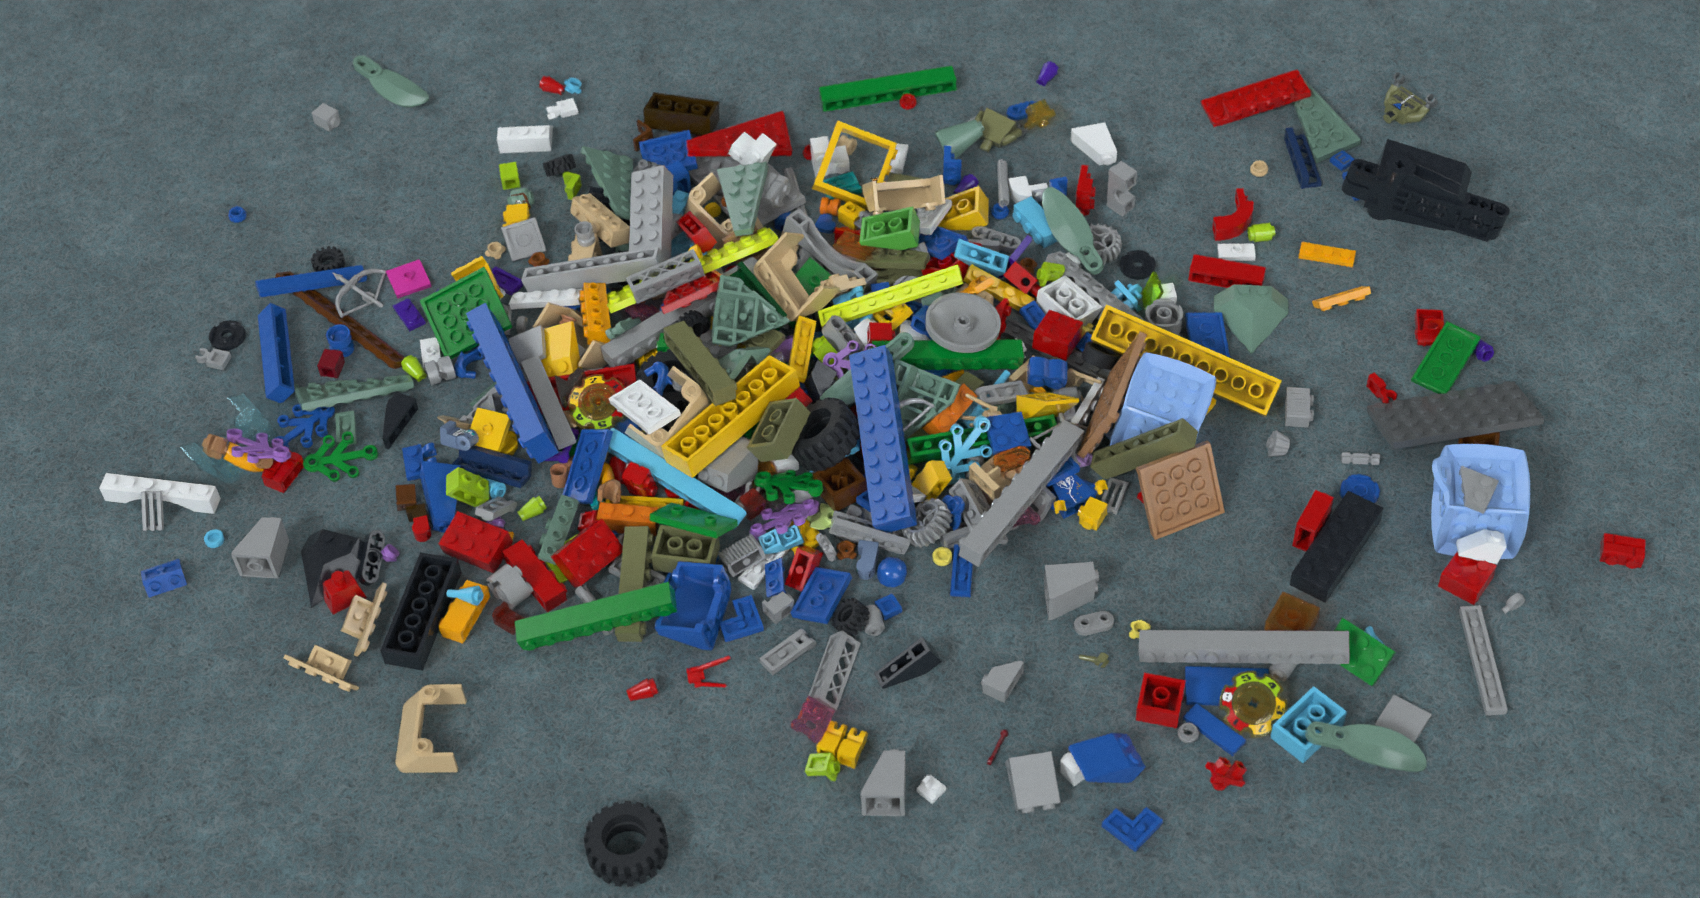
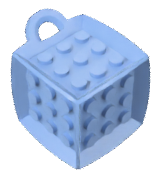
[1104,352,1217,446]
[1431,444,1530,559]

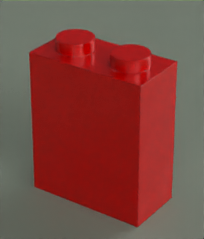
[1292,490,1334,551]

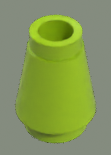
[401,355,427,382]
[517,496,547,521]

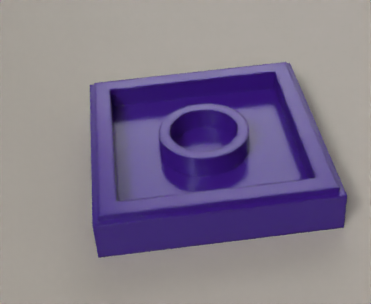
[999,235,1033,278]

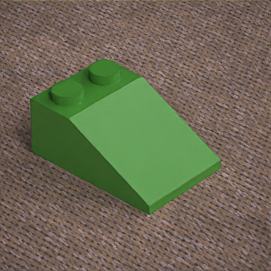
[859,206,920,250]

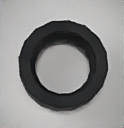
[1081,342,1120,370]

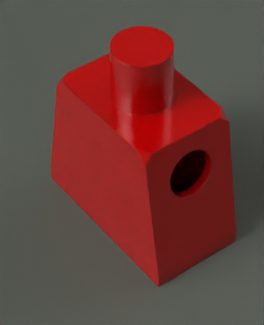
[1003,261,1042,298]
[323,570,367,615]

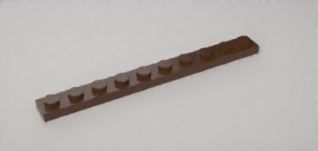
[275,271,405,369]

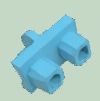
[1111,280,1142,312]

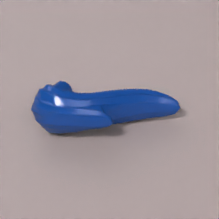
[454,345,482,379]
[644,362,672,396]

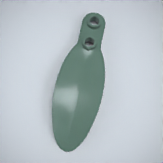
[353,55,429,107]
[1042,187,1104,275]
[820,332,915,406]
[1305,721,1427,772]

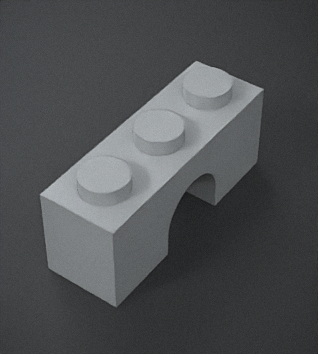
[1107,161,1137,217]

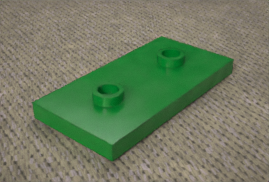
[787,257,831,330]
[1411,321,1481,394]
[650,502,738,538]

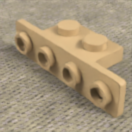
[341,582,387,656]
[283,645,359,692]

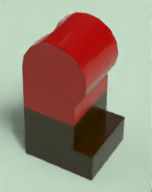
[405,503,431,542]

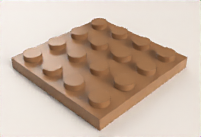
[1136,440,1225,540]

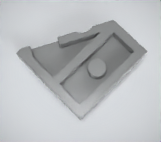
[1459,466,1499,514]

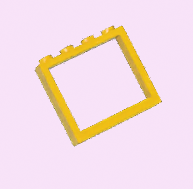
[812,121,898,210]

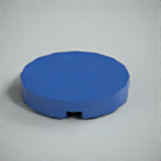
[1340,474,1380,503]

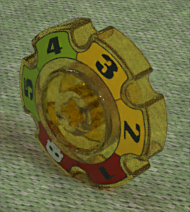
[568,374,627,430]
[1219,671,1287,738]

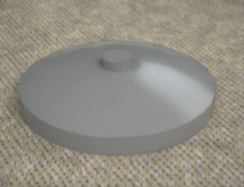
[925,292,1001,353]

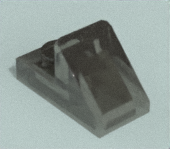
[555,367,587,408]

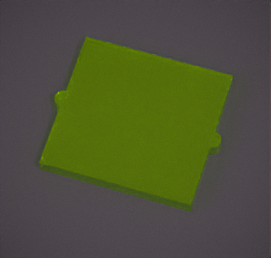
[1141,272,1164,310]

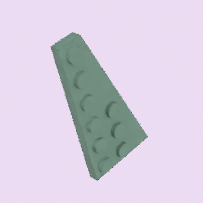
[1293,77,1361,163]
[581,146,633,220]
[717,162,769,236]
[294,375,414,411]

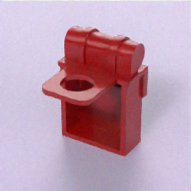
[1415,309,1444,347]

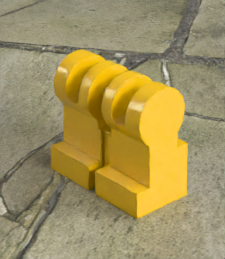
[817,720,868,769]

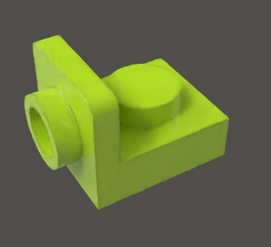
[563,172,582,200]
[1037,262,1065,287]
[804,753,841,781]

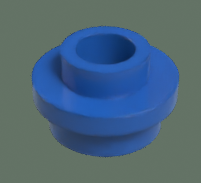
[991,203,1009,219]
[229,206,247,223]

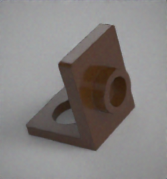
[633,119,654,152]
[395,484,417,511]

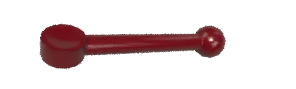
[987,729,1009,766]

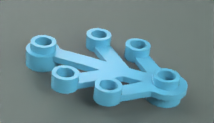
[938,415,992,479]

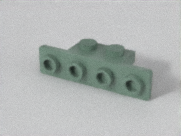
[538,495,579,565]

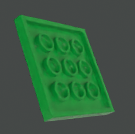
[420,267,513,359]

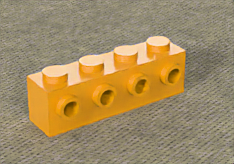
[579,282,611,345]

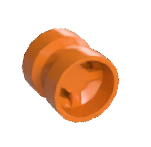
[820,197,841,216]

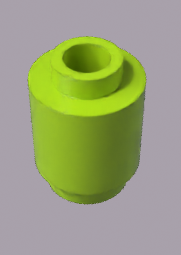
[1247,223,1275,242]

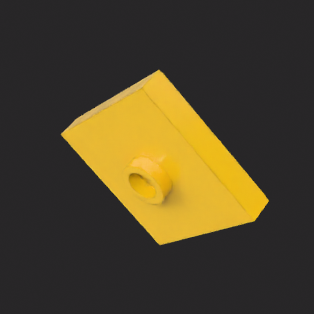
[470,407,511,453]

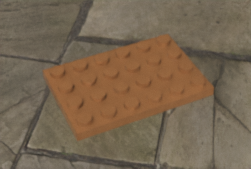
[1077,331,1147,458]

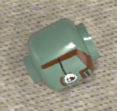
[507,188,535,209]

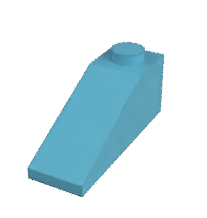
[954,239,1009,277]

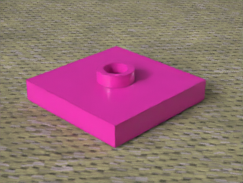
[386,259,432,299]

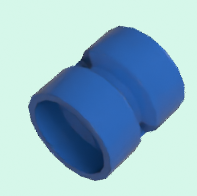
[326,324,355,358]

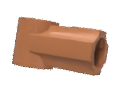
[550,455,574,488]

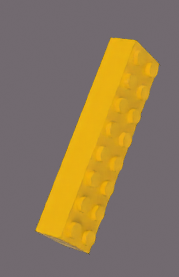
[661,355,800,478]

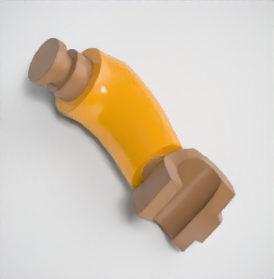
[202,434,273,472]
[598,461,621,504]

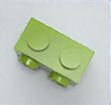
[446,467,489,507]

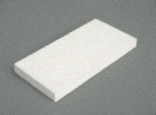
[608,380,681,435]

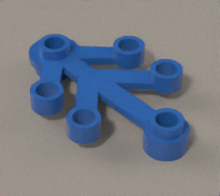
[275,404,335,448]

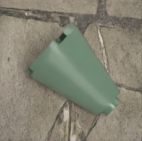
[934,120,985,159]

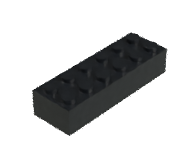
[1290,491,1384,603]
[380,552,462,671]

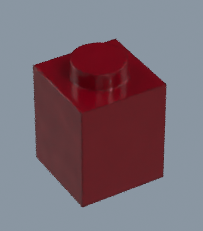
[317,349,345,379]

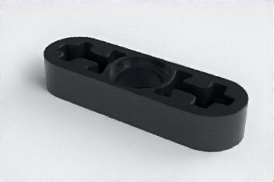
[358,530,385,586]

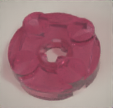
[625,301,660,322]

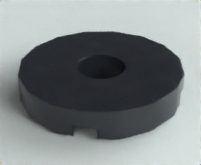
[1119,250,1156,280]
[209,320,246,351]

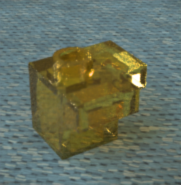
[1023,99,1056,130]

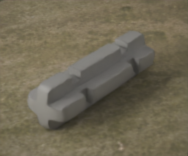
[1341,452,1380,465]

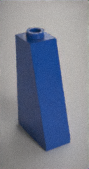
[420,461,460,533]

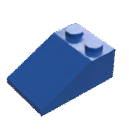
[1068,733,1146,783]

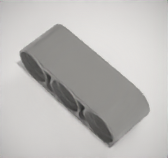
[822,315,865,361]

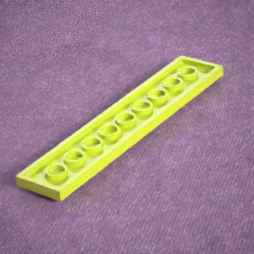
[607,227,779,313]

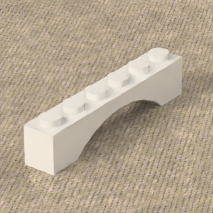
[99,473,221,514]

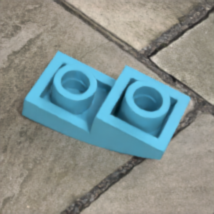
[758,524,804,554]

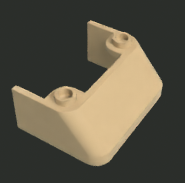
[684,172,763,250]
[862,175,946,215]
[754,232,841,321]
[533,302,611,370]
[625,366,712,459]
[396,684,466,773]

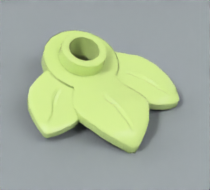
[806,503,834,530]

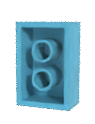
[1270,686,1347,763]

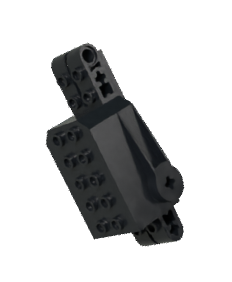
[1342,139,1510,242]

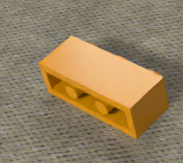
[439,580,491,644]

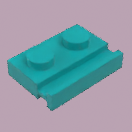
[823,171,862,200]

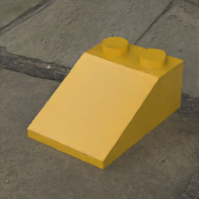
[938,186,989,230]
[541,321,583,377]
[1016,392,1079,419]

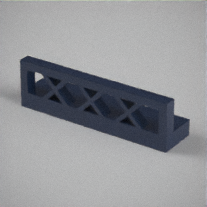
[1284,127,1322,189]
[452,445,532,488]

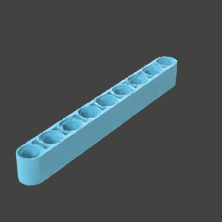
[608,428,747,530]

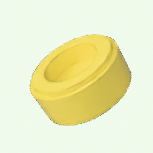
[933,547,952,566]

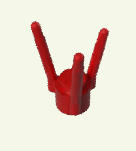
[686,656,731,688]

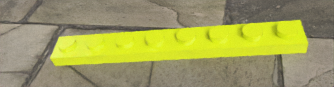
[818,265,963,327]

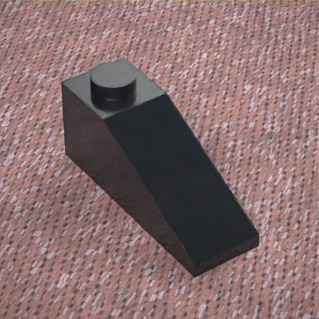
[382,392,418,450]
[874,637,942,689]

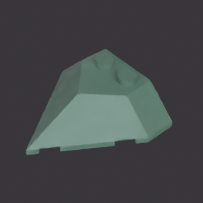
[711,275,790,347]
[1214,284,1288,355]
[718,346,771,380]
[894,359,961,439]

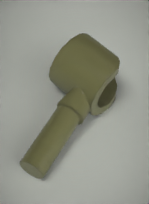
[1079,652,1109,668]

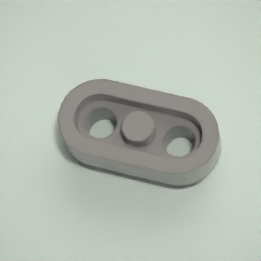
[1074,611,1114,636]

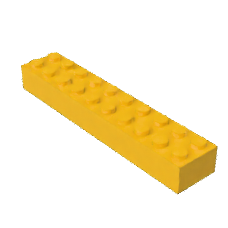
[1091,304,1282,417]

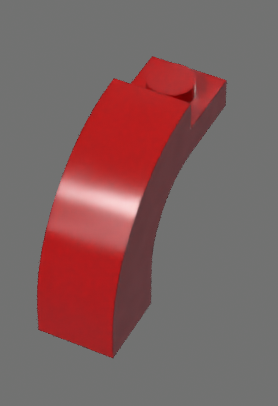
[1212,188,1254,241]

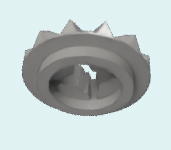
[816,532,837,562]

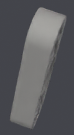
[972,226,1021,253]

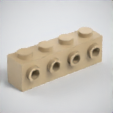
[571,194,630,247]

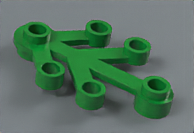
[303,431,379,482]
[754,470,823,504]

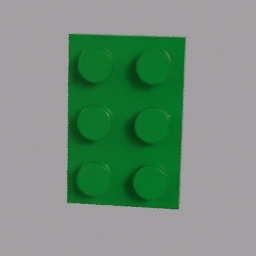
[1334,618,1396,687]

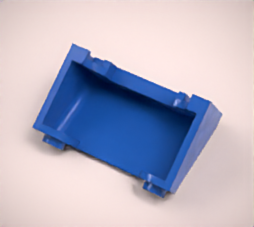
[655,561,732,651]

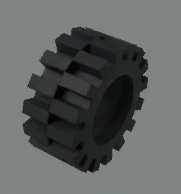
[542,153,577,177]
[311,246,345,272]
[676,310,711,337]
[831,598,870,637]

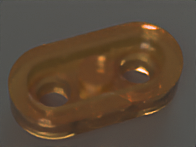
[993,446,1030,473]

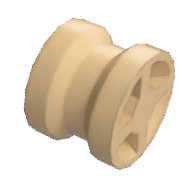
[837,135,857,155]

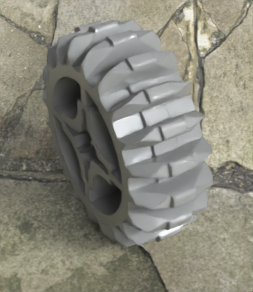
[1084,223,1122,265]
[901,498,953,548]

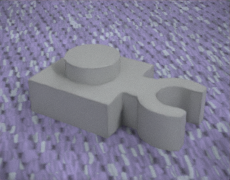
[195,348,232,370]

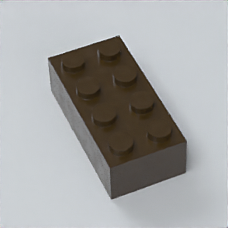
[643,92,720,136]

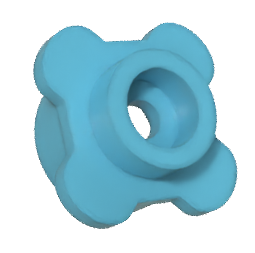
[564,78,582,94]

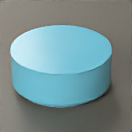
[204,529,225,548]

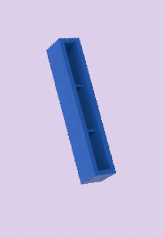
[258,303,295,403]

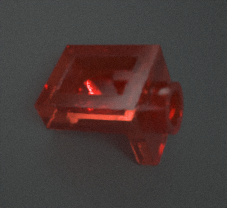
[739,488,766,521]
[492,601,525,635]

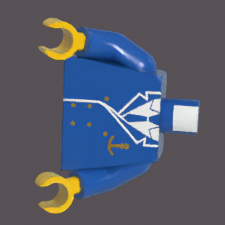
[1050,475,1108,519]

